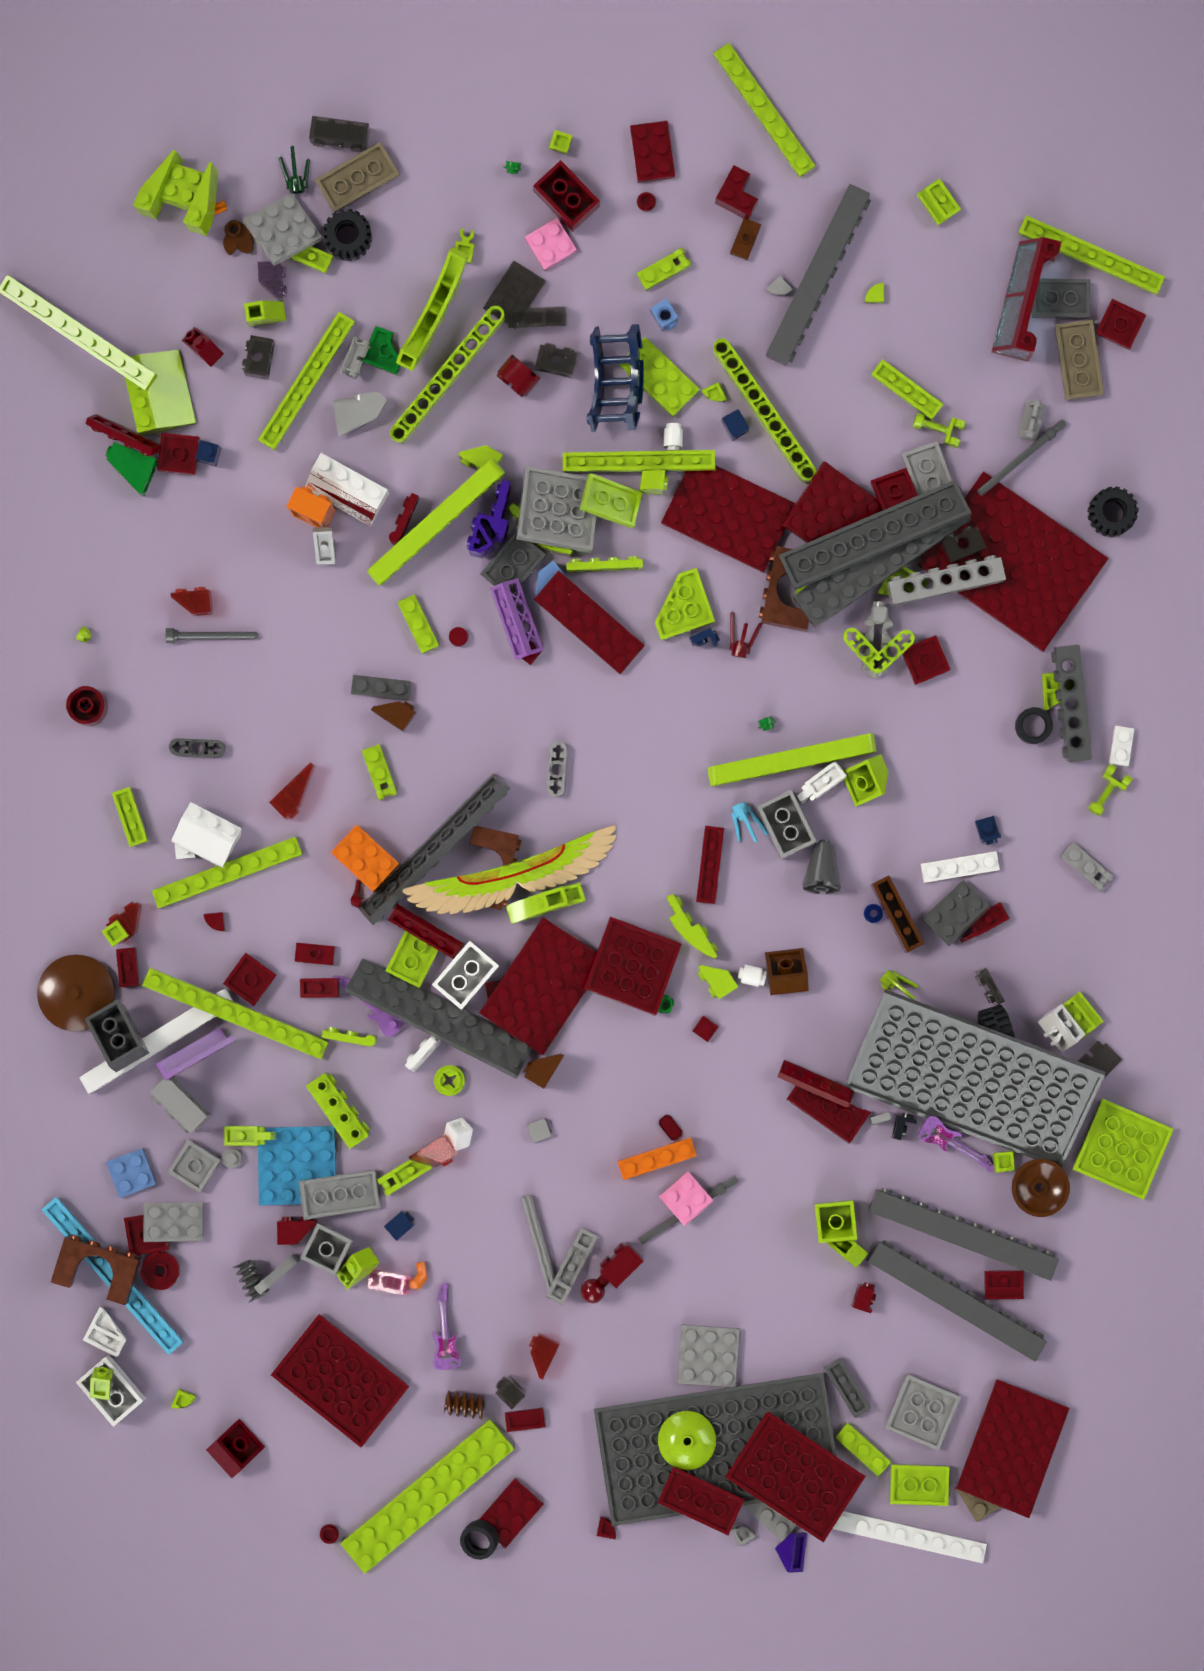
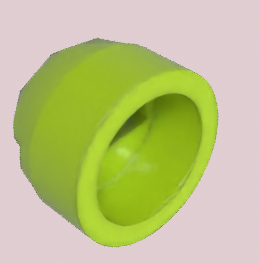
[75,626,91,643]

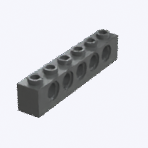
[1051,644,1092,762]

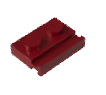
[984,1270,1024,1299]

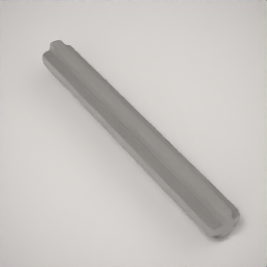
[522,1195,555,1289]

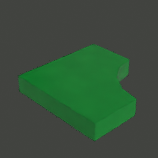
[361,326,401,376]

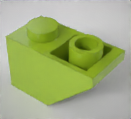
[244,300,287,327]
[458,445,503,472]
[640,470,668,495]
[697,965,738,999]
[337,1247,380,1289]

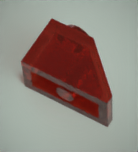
[409,1134,457,1167]
[529,1333,560,1380]

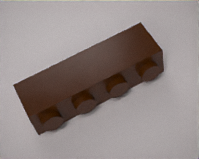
[870,875,924,953]

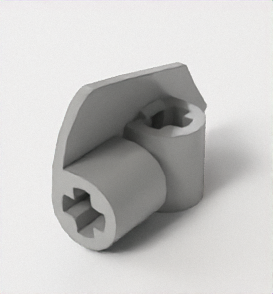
[333,392,387,436]

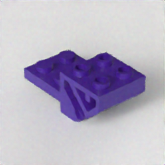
[466,480,511,558]

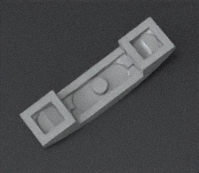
[546,1228,598,1305]

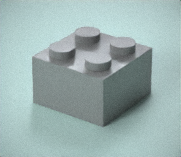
[300,1222,354,1275]

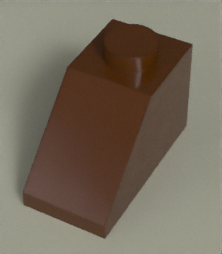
[371,701,416,732]

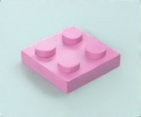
[525,218,577,271]
[659,1172,714,1226]

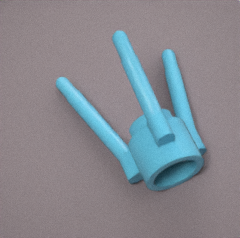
[731,802,768,842]

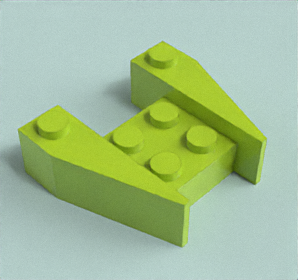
[133,150,219,237]

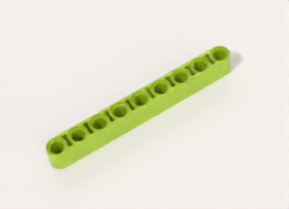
[390,306,505,444]
[713,338,816,484]
[367,458,505,586]
[707,733,877,787]

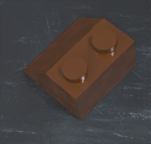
[765,948,809,995]
[523,1053,564,1089]

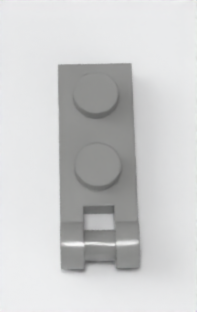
[1060,842,1114,892]

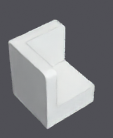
[443,1118,473,1152]

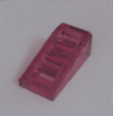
[367,1269,411,1295]

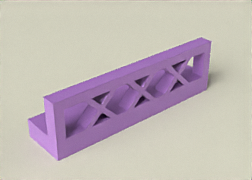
[490,578,544,660]
[156,1028,235,1081]

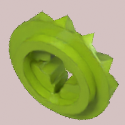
[434,1065,465,1096]

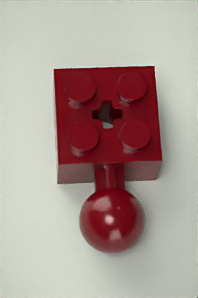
[580,1242,644,1304]

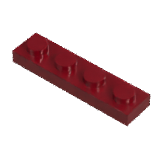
[85,414,161,456]
[696,826,724,904]
[388,904,464,959]
[777,1060,854,1108]

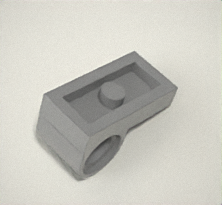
[313,527,336,565]

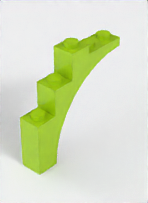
[396,247,469,371]

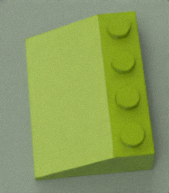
[125,350,196,436]

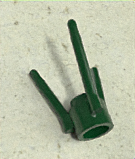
[279,146,310,194]

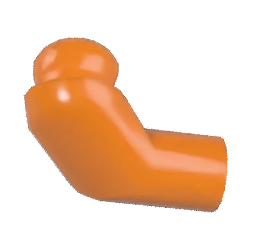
[409,1262,428,1290]

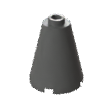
[802,840,841,894]

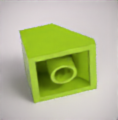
[814,1200,857,1243]

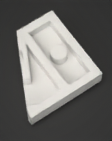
[83,1306,127,1357]

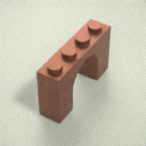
[759,546,809,632]
[469,826,522,910]
[51,1234,141,1305]

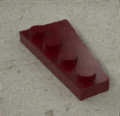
[786,1085,871,1144]

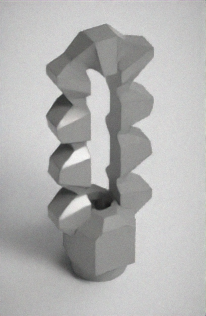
[861,601,893,678]

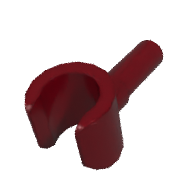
[350,880,363,908]

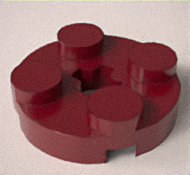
[140,1251,180,1290]

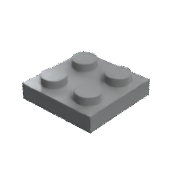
[167,1139,221,1193]

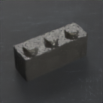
[309,116,370,152]

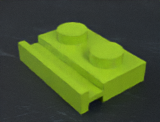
[916,178,961,226]
[1062,991,1104,1039]

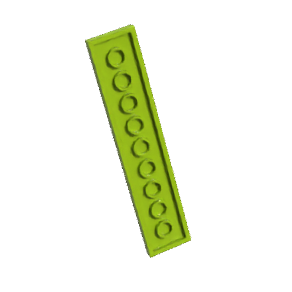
[340,1419,514,1574]

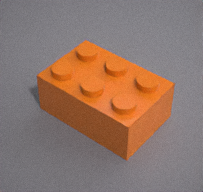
[286,486,336,528]
[331,824,400,892]

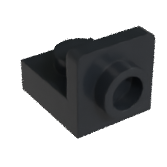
[891,1113,917,1140]

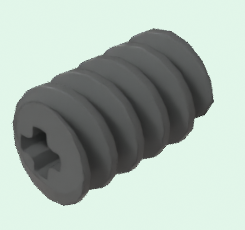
[233,1259,270,1303]

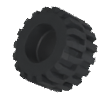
[323,209,372,261]
[1087,486,1139,537]
[977,1004,1015,1038]

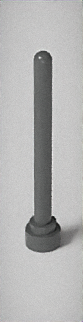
[166,628,258,643]

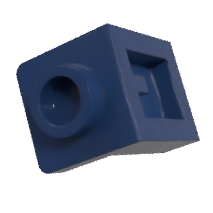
[689,628,720,648]
[974,816,1001,845]

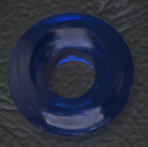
[864,904,883,923]

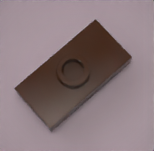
[730,218,762,261]

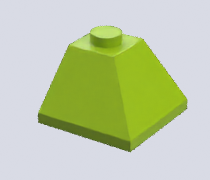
[843,754,889,807]

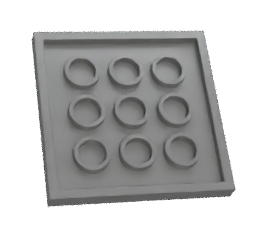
[516,466,596,553]

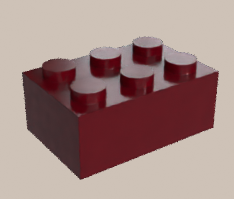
[533,160,600,232]

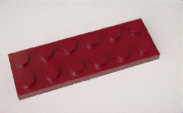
[533,570,645,674]

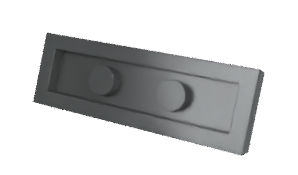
[351,675,411,701]
[824,1358,871,1418]

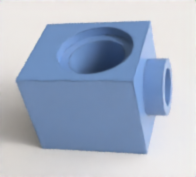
[650,298,679,331]

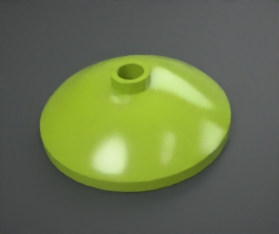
[658,1411,716,1470]

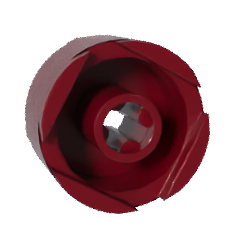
[497,354,541,397]
[66,686,108,726]

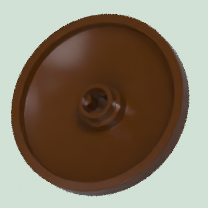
[37,954,115,1031]

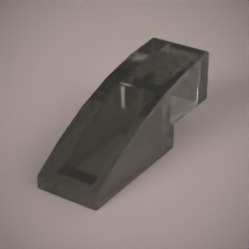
[507,306,567,328]

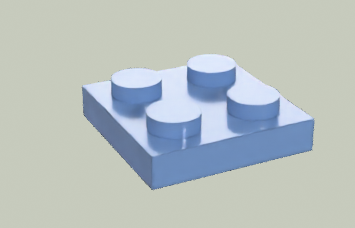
[106,1148,157,1198]

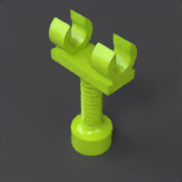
[912,413,966,448]
[1088,764,1133,816]

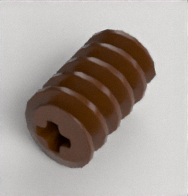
[444,1390,485,1420]

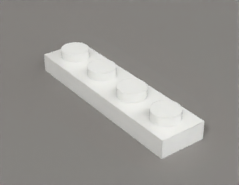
[920,851,1000,883]

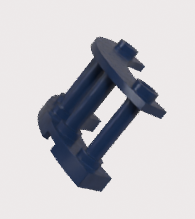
[587,324,644,432]

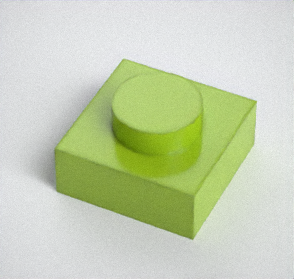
[549,130,573,155]
[101,920,129,947]
[993,1151,1015,1173]

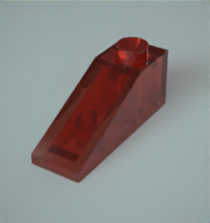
[269,762,315,820]

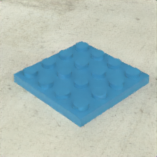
[258,1126,336,1205]

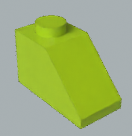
[827,1240,869,1268]

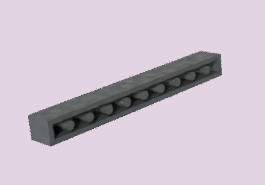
[766,184,871,366]
[868,1188,1059,1281]
[867,1240,1047,1362]

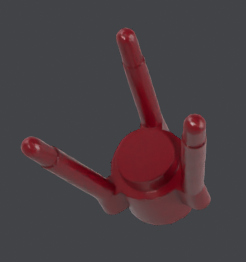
[729,612,762,658]

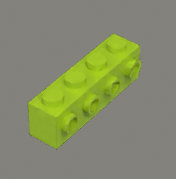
[306,1072,370,1149]

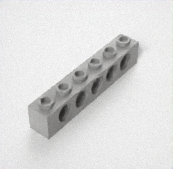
[887,555,1006,606]

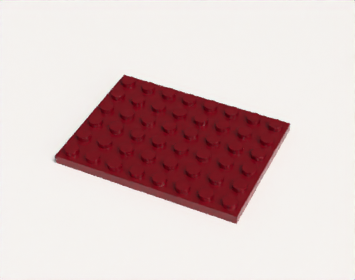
[918,471,1109,652]

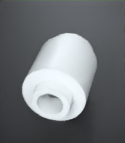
[664,423,683,451]
[738,964,767,987]

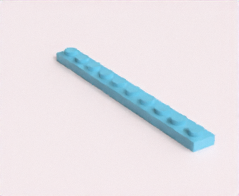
[42,1197,184,1355]

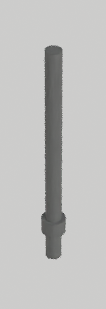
[977,419,1066,496]
[638,1175,739,1245]

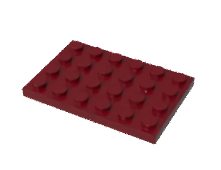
[661,465,795,573]
[479,917,596,1055]
[271,1313,410,1448]
[956,1379,1070,1518]
[725,1411,866,1543]

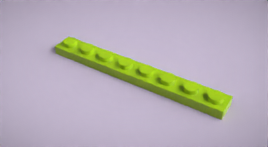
[713,43,815,178]
[1018,215,1165,295]
[258,312,355,451]
[563,450,715,473]
[152,837,303,909]

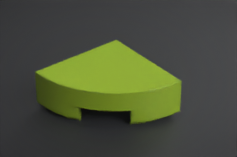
[865,283,884,303]
[701,382,727,402]
[171,1389,196,1409]

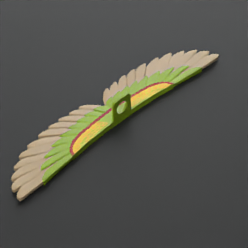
[402,825,616,914]

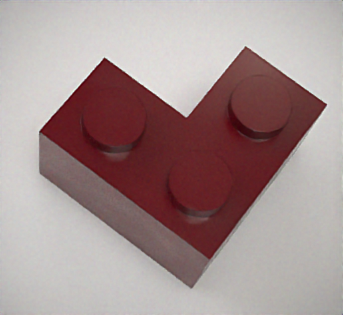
[715,165,758,219]

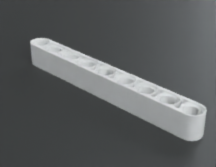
[79,988,233,1094]

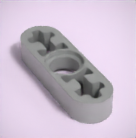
[547,741,567,797]
[254,1254,300,1295]

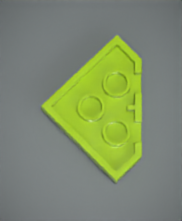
[655,568,715,641]

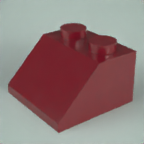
[206,1419,265,1478]

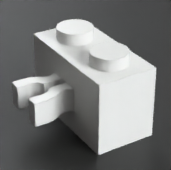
[1038,1004,1085,1052]

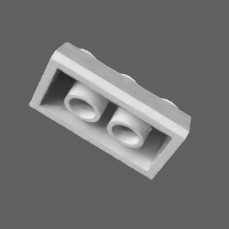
[171,802,242,868]

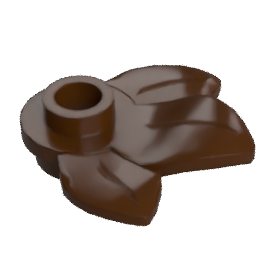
[223,220,253,255]

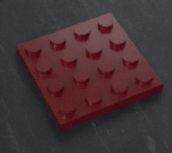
[781,461,882,543]
[583,916,682,1016]

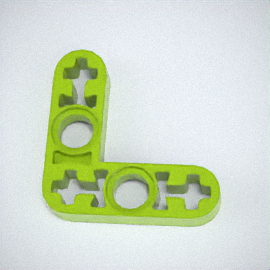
[843,628,915,674]

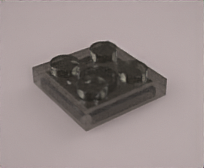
[975,967,1005,1005]

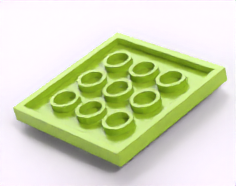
[1072,1098,1174,1200]

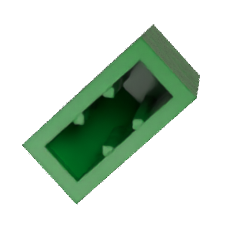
[106,442,158,497]

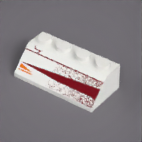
[305,453,389,526]

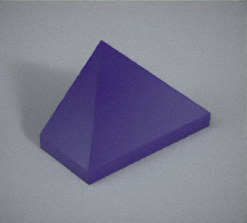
[775,1532,807,1573]

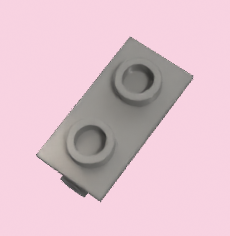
[340,336,370,379]
[1018,400,1045,441]

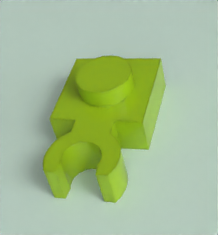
[455,228,475,264]

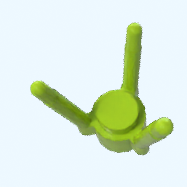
[879,970,919,1000]

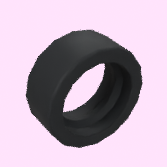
[1015,707,1053,744]
[460,1520,499,1560]

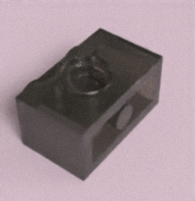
[242,335,275,380]
[535,343,578,379]
[940,526,987,565]
[495,1375,526,1409]

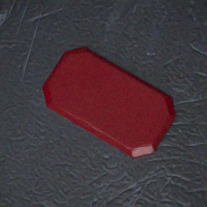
[659,1115,682,1141]

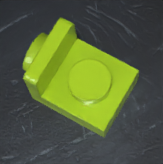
[90,1367,114,1400]

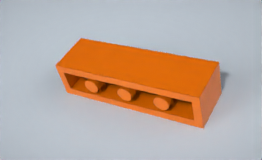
[617,1137,697,1180]

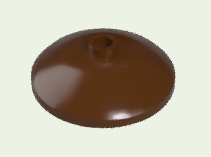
[1011,1159,1070,1217]

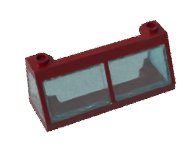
[991,237,1062,362]

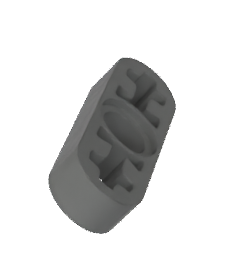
[169,738,225,758]

